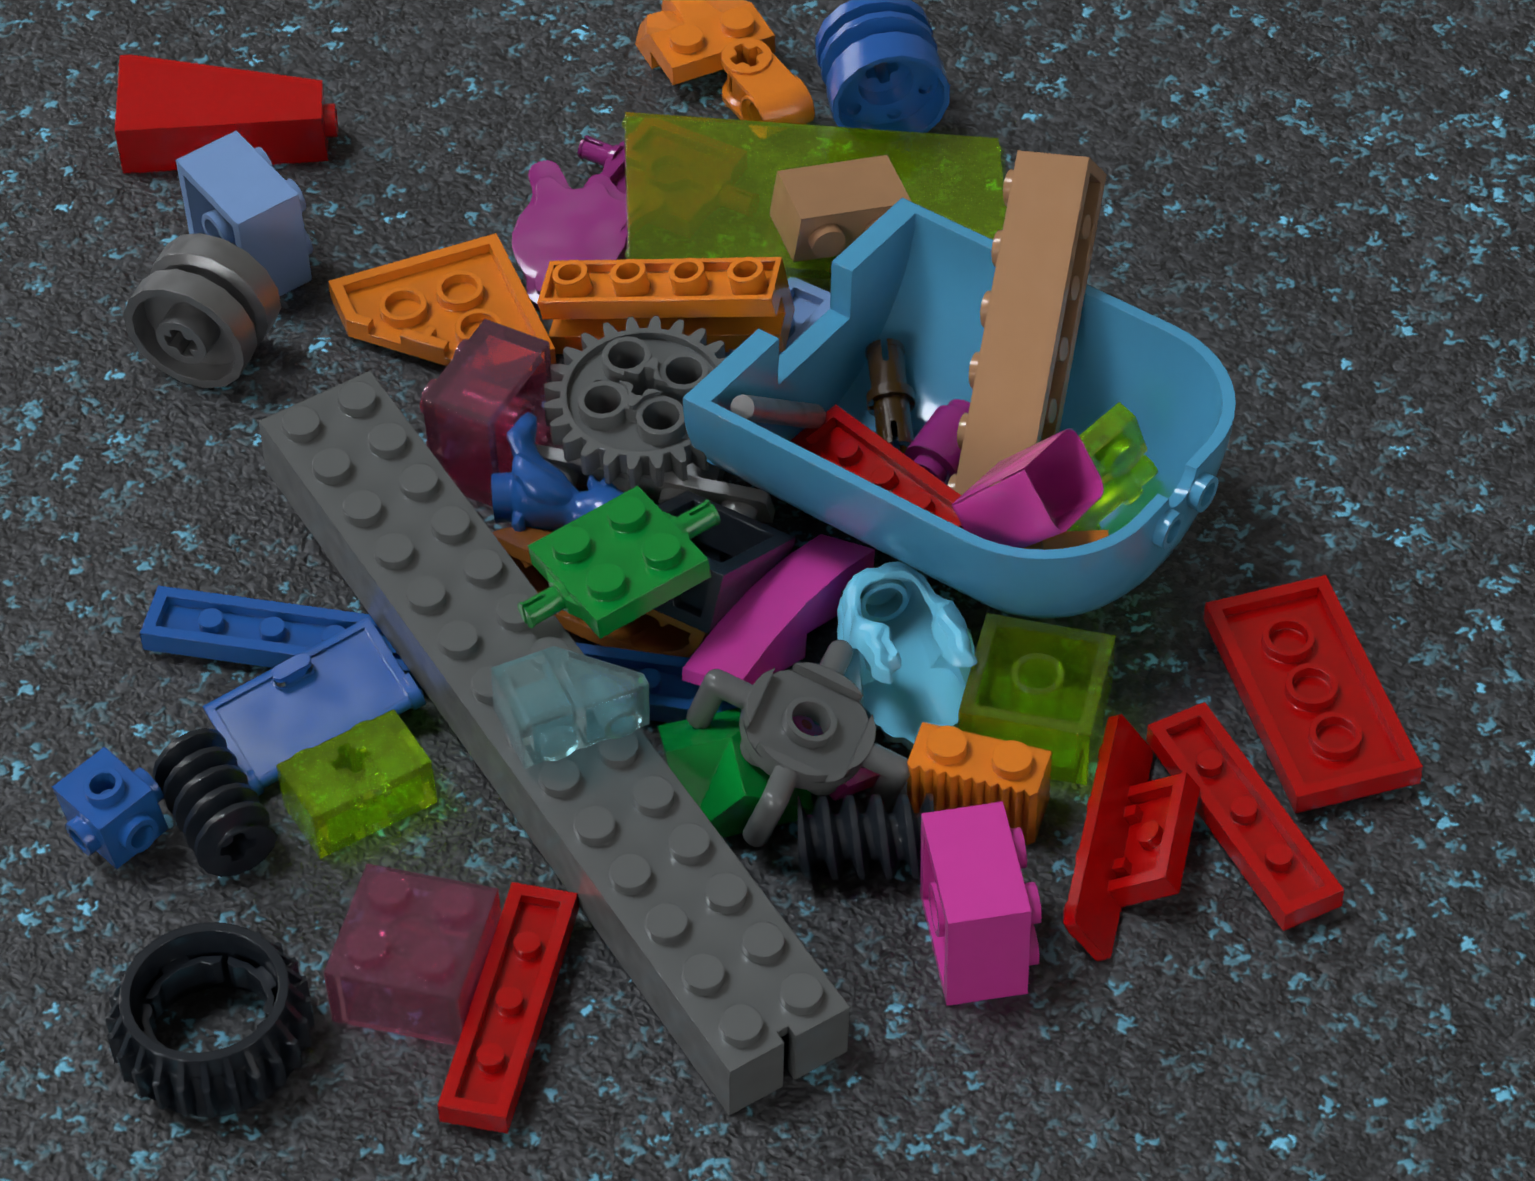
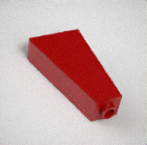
[115,54,338,174]

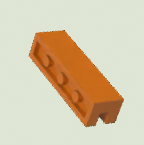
[537,257,795,354]

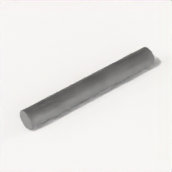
[731,395,826,429]

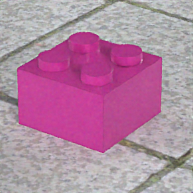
[920,802,1042,1006]

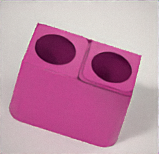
[952,429,1104,548]

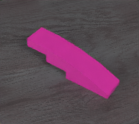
[682,534,875,686]

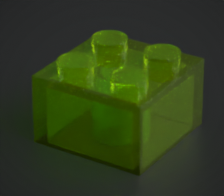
[958,613,1116,786]

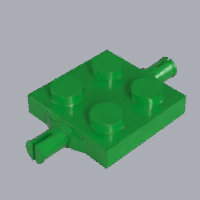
[517,486,721,639]

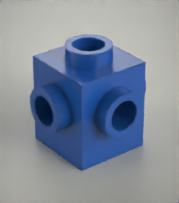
[52,746,169,869]

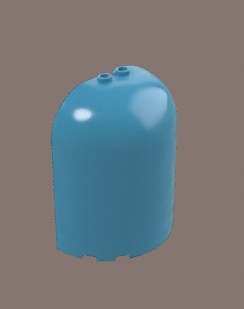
[683,197,1236,619]

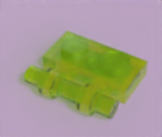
[1067,402,1159,531]

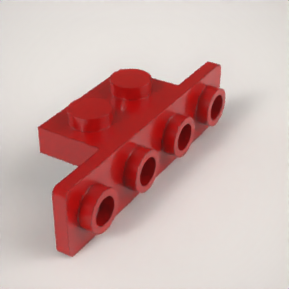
[1063,714,1200,961]

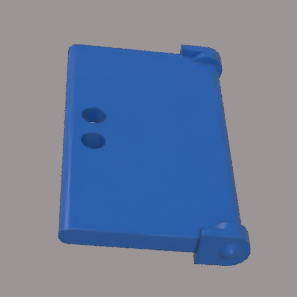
[202,617,426,796]

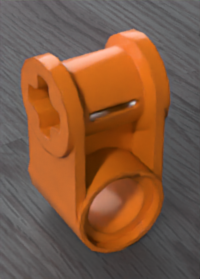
[721,38,815,144]

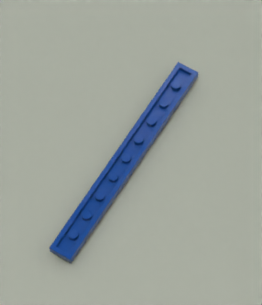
[139,585,738,723]

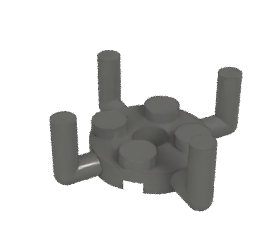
[686,640,910,847]

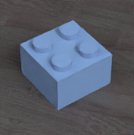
[176,130,313,297]

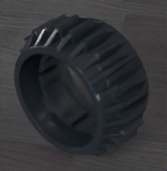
[105,922,315,1117]

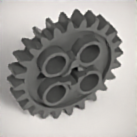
[544,316,727,488]

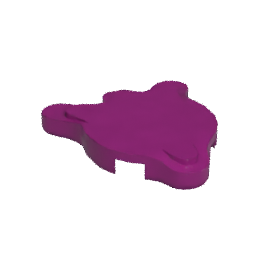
[512,160,666,311]

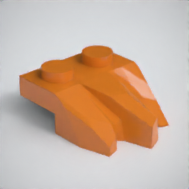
[635,0,776,85]

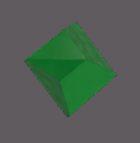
[658,708,814,838]

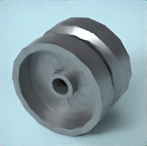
[123,233,281,388]

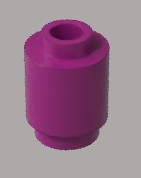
[904,399,970,485]

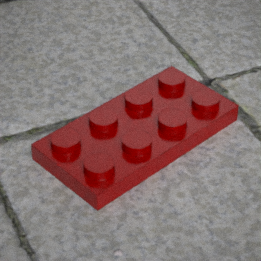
[1203,575,1423,814]

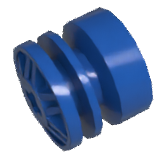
[815,0,950,148]

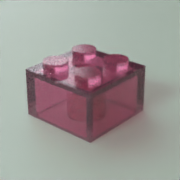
[420,319,552,507]
[324,864,501,1046]

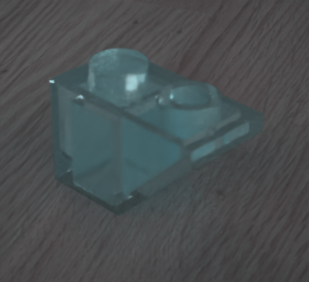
[491,646,650,769]

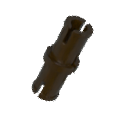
[865,338,915,453]

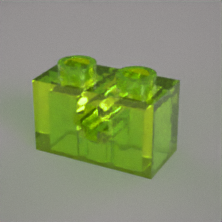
[276,709,437,859]

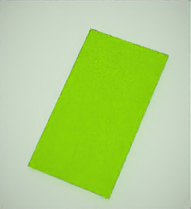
[622,112,1007,279]

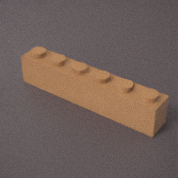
[948,150,1107,495]

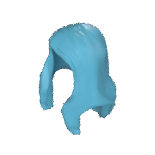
[837,561,977,750]

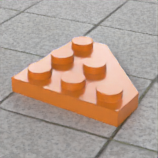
[328,233,556,382]

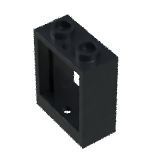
[654,491,796,634]

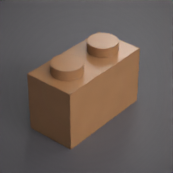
[769,155,912,263]

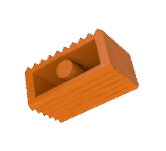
[907,722,1053,845]

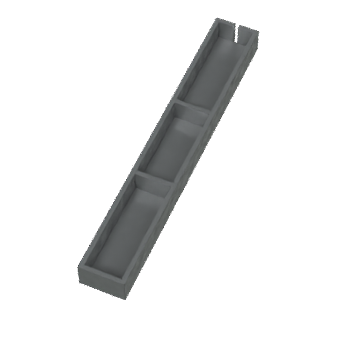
[259,371,850,1116]

